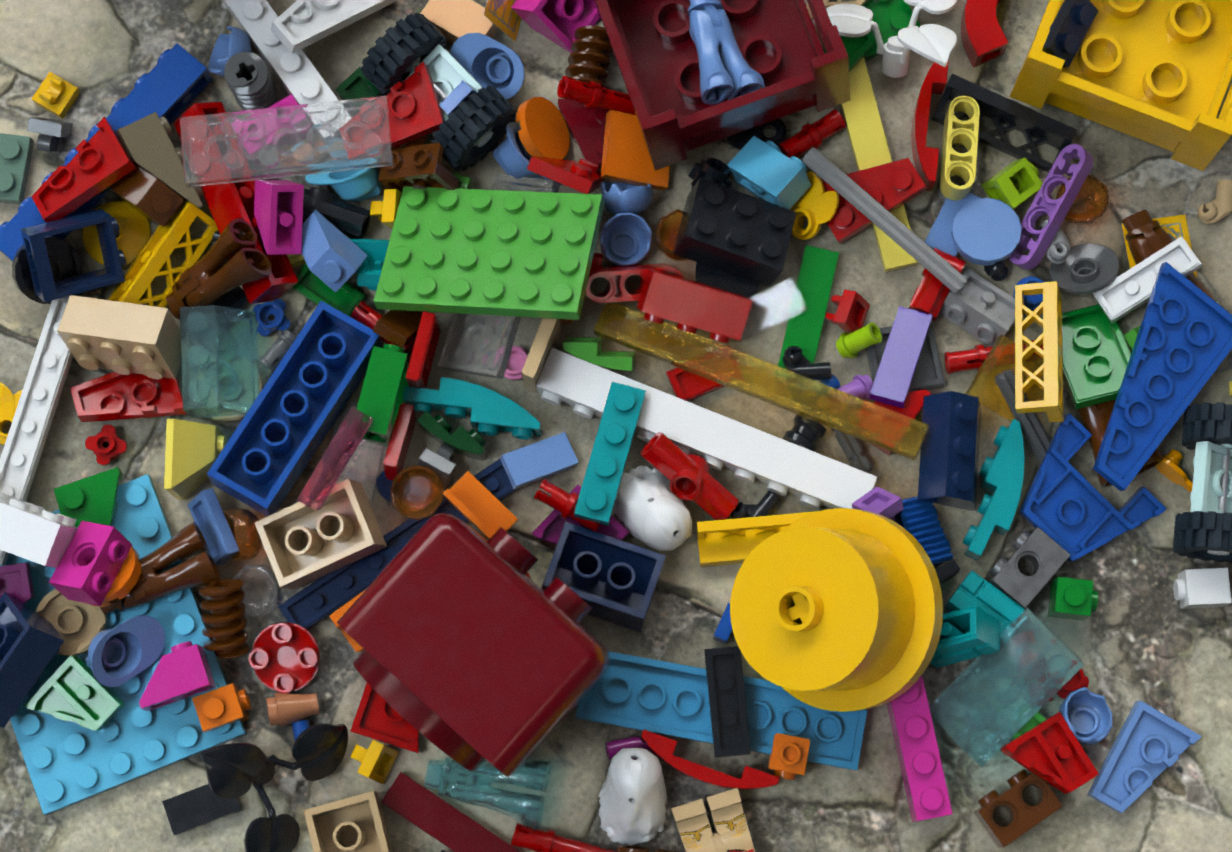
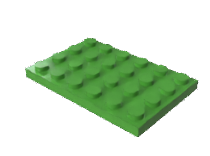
[373,186,605,320]

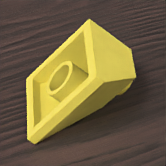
[164,419,227,500]

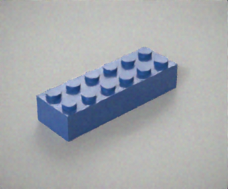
[207,301,383,516]

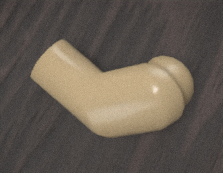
[1198,180,1232,224]

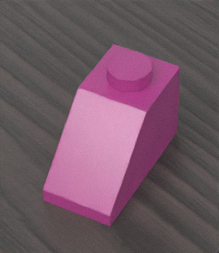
[254,180,304,255]
[139,641,216,711]

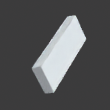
[1092,236,1202,324]

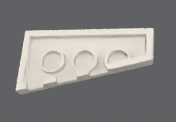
[271,0,397,54]

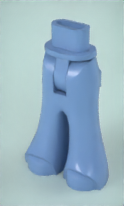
[688,0,765,105]

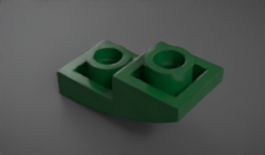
[417,411,487,461]

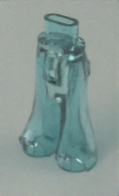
[424,757,551,829]

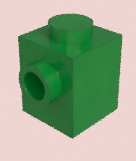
[1048,577,1098,621]

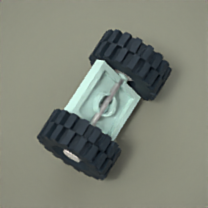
[361,13,517,172]
[1173,402,1232,563]

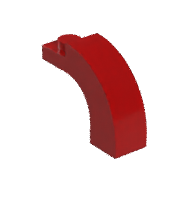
[961,0,1009,68]

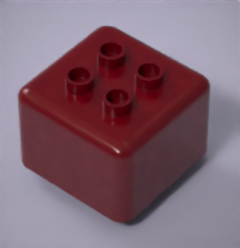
[337,513,610,777]

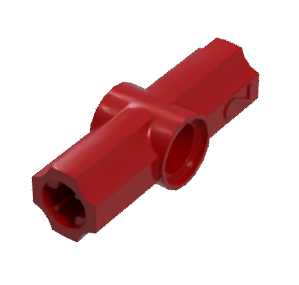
[640,432,739,520]

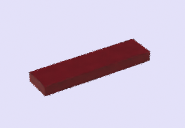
[381,772,520,852]

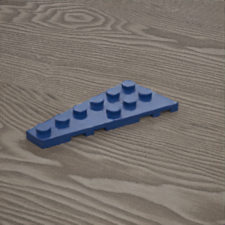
[1093,262,1232,491]

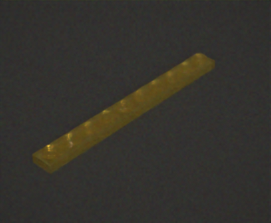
[593,302,929,461]

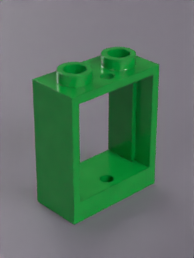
[352,344,410,447]

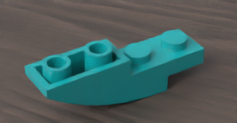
[403,377,542,440]
[962,419,1025,561]

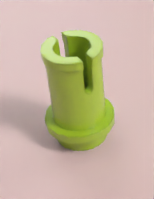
[836,322,882,359]

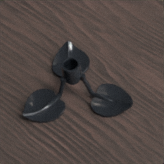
[201,723,348,852]

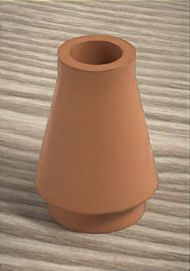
[266,693,319,728]

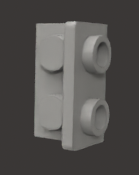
[939,268,1015,347]

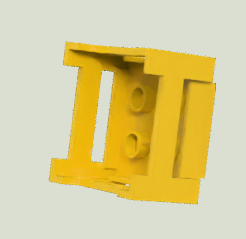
[1009,0,1232,171]

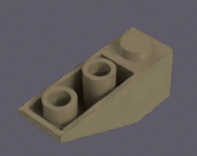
[116,112,204,208]

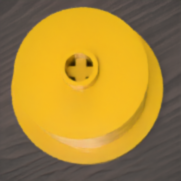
[730,508,943,712]

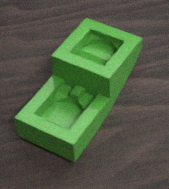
[563,337,636,371]

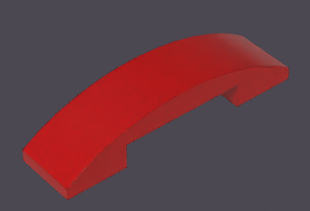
[911,60,949,191]
[641,729,780,790]

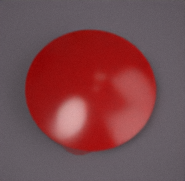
[248,622,320,693]

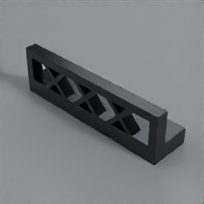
[931,74,1077,173]

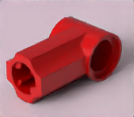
[909,248,966,321]

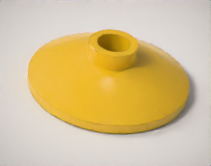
[82,201,151,265]

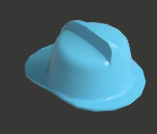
[305,154,381,201]

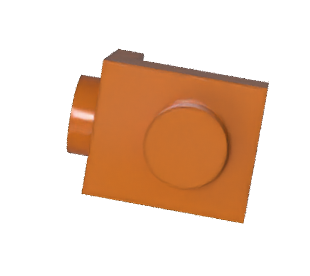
[192,683,252,733]
[767,733,810,781]

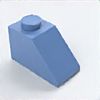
[301,209,367,293]

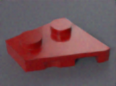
[527,156,604,194]
[1000,712,1099,794]

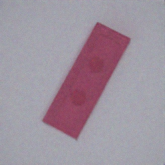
[297,407,373,510]

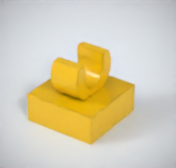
[31,72,81,120]
[370,189,402,229]
[350,739,399,785]

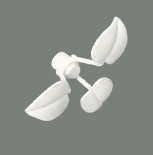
[812,0,958,78]

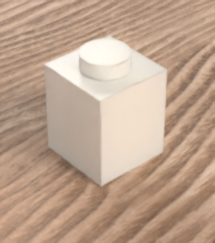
[1173,568,1231,609]

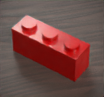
[637,268,753,343]

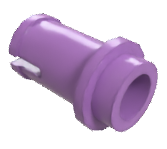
[829,374,873,412]

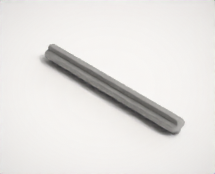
[803,148,967,293]

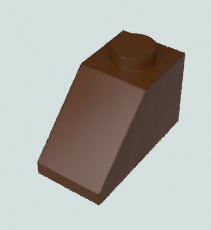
[108,163,184,227]

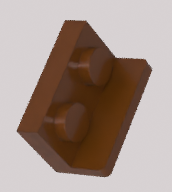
[378,143,459,192]

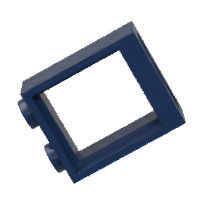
[20,209,127,302]

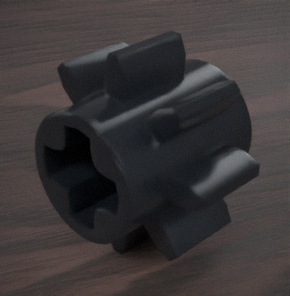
[688,158,733,189]

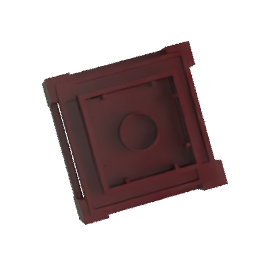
[594,0,850,171]

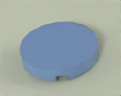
[951,198,1022,266]

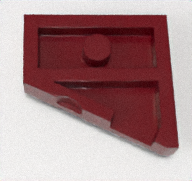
[558,99,609,168]

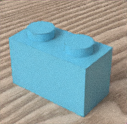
[727,136,811,210]

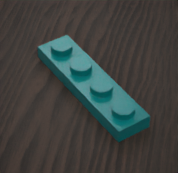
[574,382,646,526]

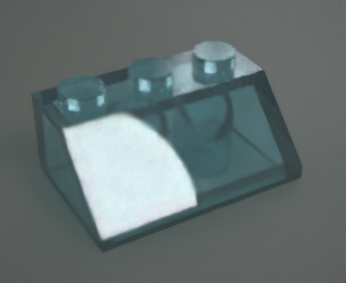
[180,305,259,418]

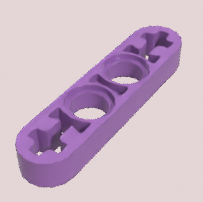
[1009,144,1093,270]

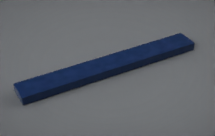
[278,451,522,630]

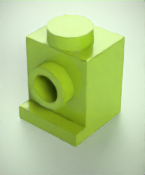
[980,157,1043,209]

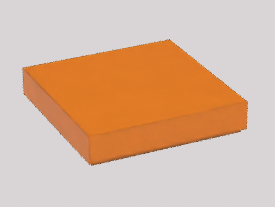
[601,110,670,191]

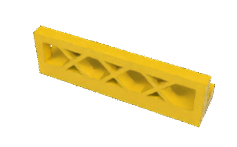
[108,200,218,308]
[1015,281,1064,422]
[697,511,818,567]

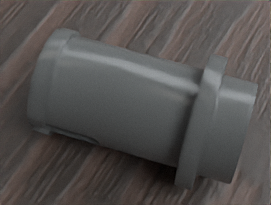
[259,329,297,372]

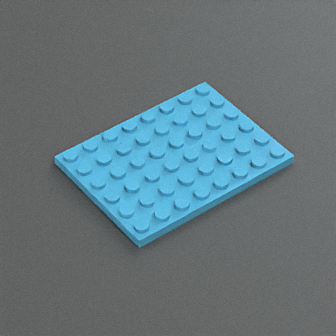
[0,474,247,815]

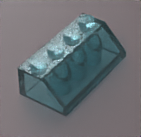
[929,607,1084,767]

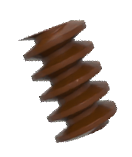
[565,25,613,87]
[199,579,249,658]

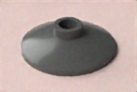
[1050,243,1120,295]

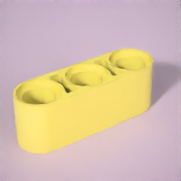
[940,96,980,201]

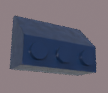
[918,391,982,511]
[542,522,666,632]
[0,592,64,728]

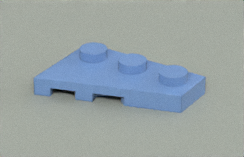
[1087,701,1202,813]

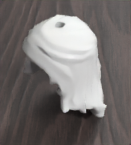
[613,465,693,551]
[598,748,667,846]

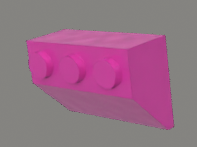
[511,0,600,53]

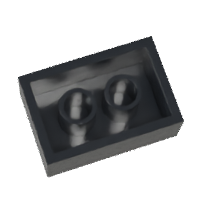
[673,177,796,288]

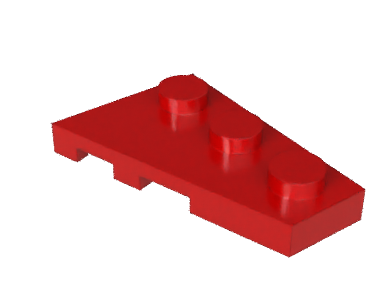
[70,372,189,422]

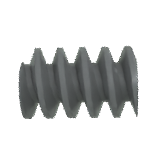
[224,51,277,114]

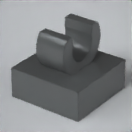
[27,117,73,152]
[416,443,456,490]

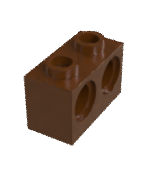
[974,769,1062,848]

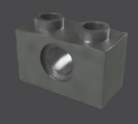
[989,527,1070,609]

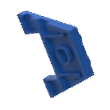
[1019,413,1167,561]

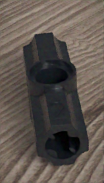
[274,178,371,239]

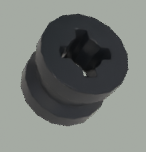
[783,413,827,452]

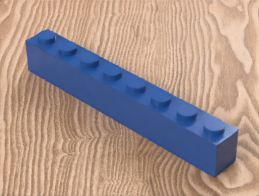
[0,43,213,262]

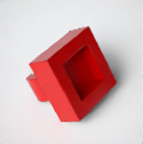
[825,289,870,334]

